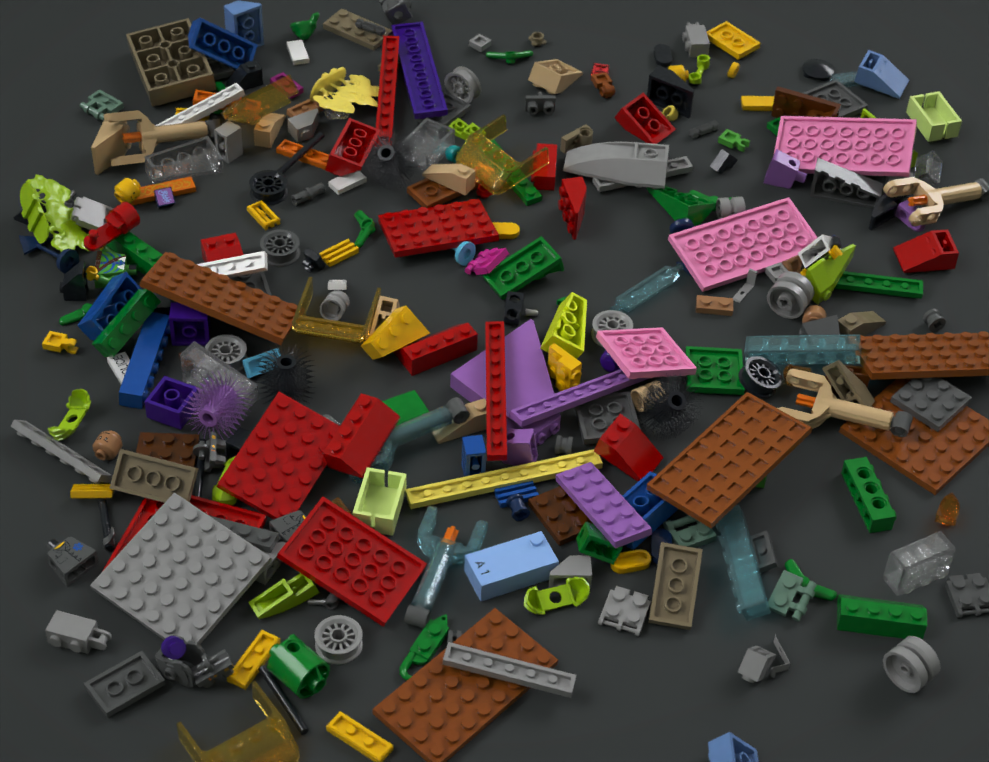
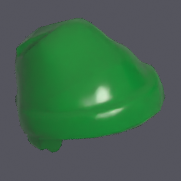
[290,12,320,40]

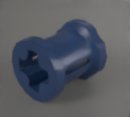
[506,494,530,521]

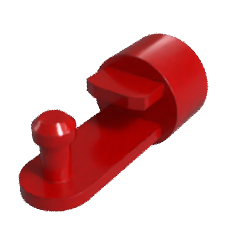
[84,202,140,251]

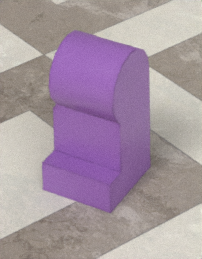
[895,199,926,232]

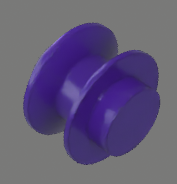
[161,636,186,660]

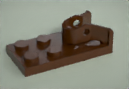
[771,86,841,118]

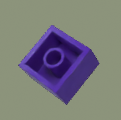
[169,303,212,346]
[144,376,201,430]

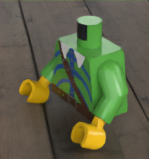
[86,245,138,288]

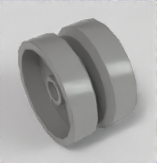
[767,271,814,319]
[883,636,941,693]

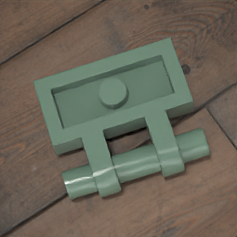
[80,89,124,121]
[766,570,817,622]

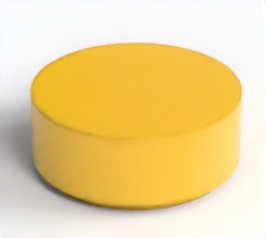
[727,62,740,79]

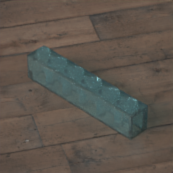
[744,334,862,365]
[716,504,771,621]

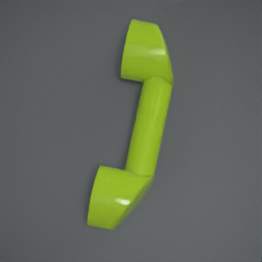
[689,54,710,84]

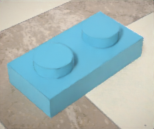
[241,348,281,378]

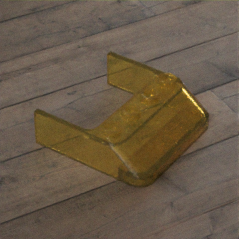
[221,74,299,126]
[455,114,549,195]
[292,277,381,343]
[176,681,300,762]

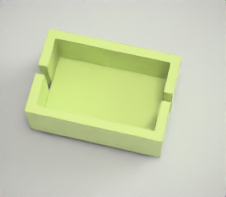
[906,91,962,142]
[353,467,407,536]

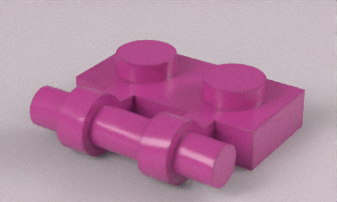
[465,248,509,275]

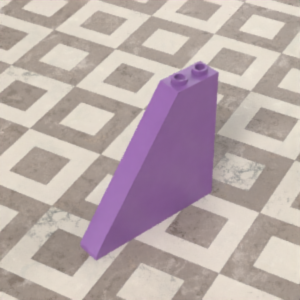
[450,319,561,446]

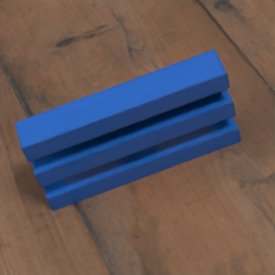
[494,481,539,508]

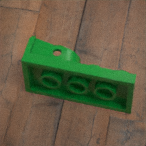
[482,236,564,301]

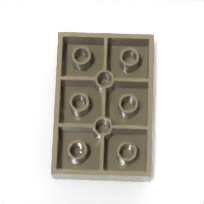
[126,18,216,107]

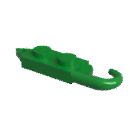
[399,614,449,681]

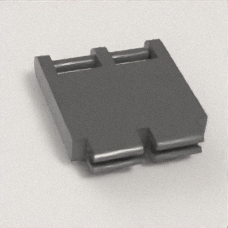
[945,573,989,618]

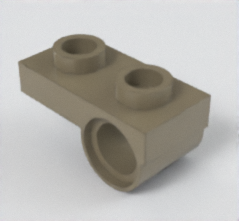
[560,124,593,154]

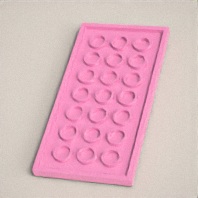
[774,116,917,177]
[668,197,818,292]

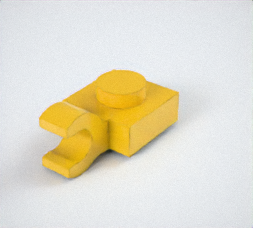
[42,331,79,354]

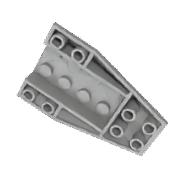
[563,142,669,189]

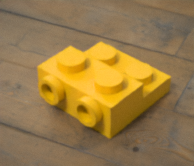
[547,343,582,391]

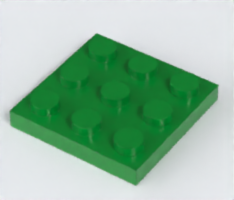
[685,346,745,395]

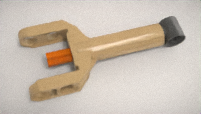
[103,110,221,166]
[883,177,989,226]
[778,369,913,437]

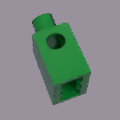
[576,522,623,565]

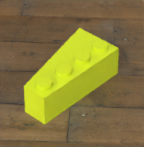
[540,292,587,359]

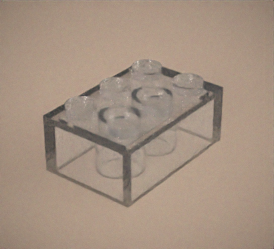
[399,118,455,171]
[883,531,956,596]

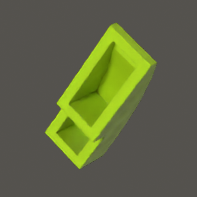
[248,573,320,619]

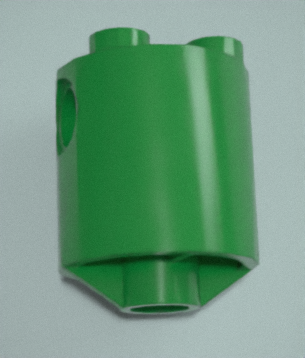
[267,634,330,699]

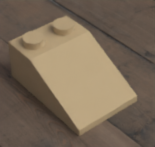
[528,59,583,95]
[91,121,131,175]

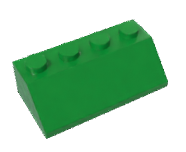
[837,594,927,640]

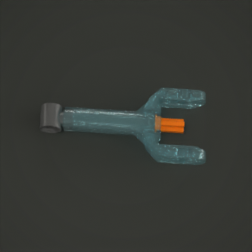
[348,397,470,483]
[404,505,488,628]

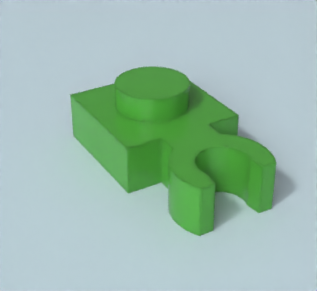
[718,129,750,152]

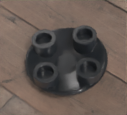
[802,59,834,81]

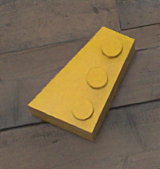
[361,305,430,360]

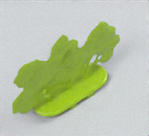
[20,174,89,252]

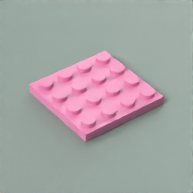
[596,327,697,379]

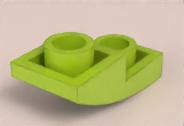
[447,118,485,142]

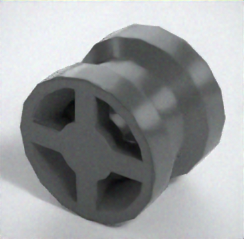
[923,308,946,332]
[555,435,573,455]

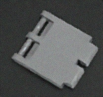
[71,196,114,230]
[598,586,651,637]

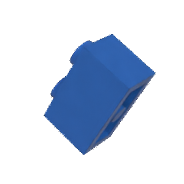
[461,435,486,477]

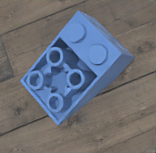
[854,50,909,99]

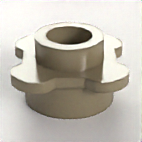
[528,32,546,46]

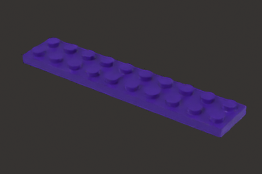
[391,21,448,119]

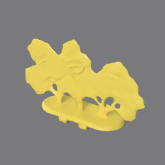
[310,67,379,114]

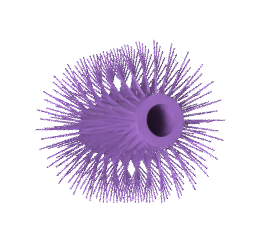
[181,370,252,439]

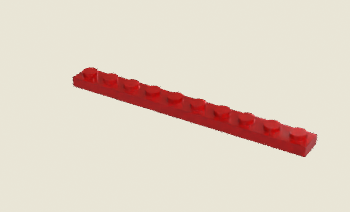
[374,36,400,150]
[485,321,507,461]

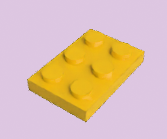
[707,21,761,60]

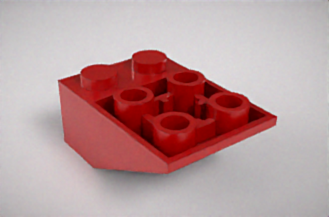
[558,177,587,240]
[893,229,959,273]

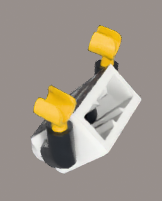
[798,235,843,276]

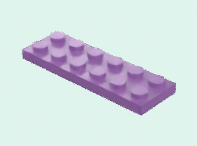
[556,462,652,549]

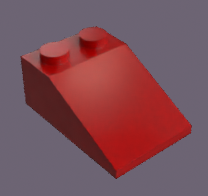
[614,92,676,144]
[201,232,244,263]
[594,414,664,482]

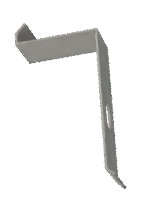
[733,269,758,303]
[770,635,790,678]

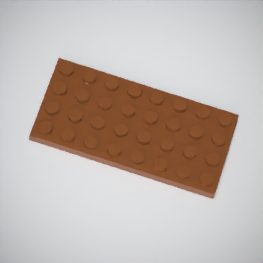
[139,252,302,345]
[847,331,989,380]
[647,392,812,529]
[372,608,558,762]

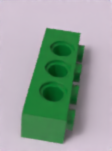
[841,457,897,533]

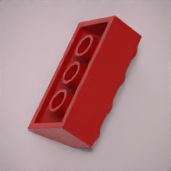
[325,118,381,176]
[393,323,478,376]
[323,393,400,478]

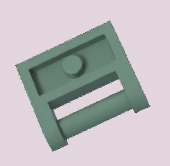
[663,515,717,548]

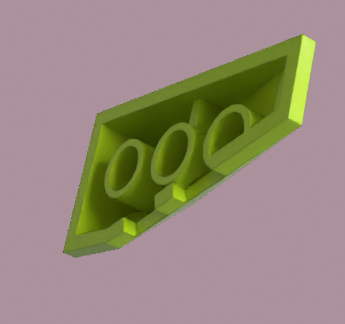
[805,244,856,304]

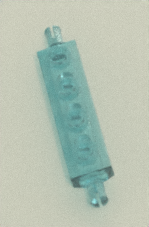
[610,263,684,312]

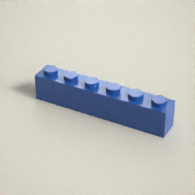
[119,312,171,409]

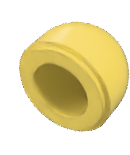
[662,105,678,121]

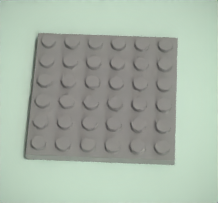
[90,493,272,644]

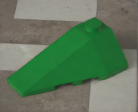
[646,186,716,225]

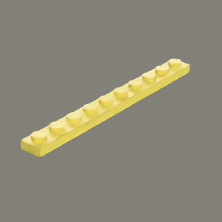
[405,449,603,509]

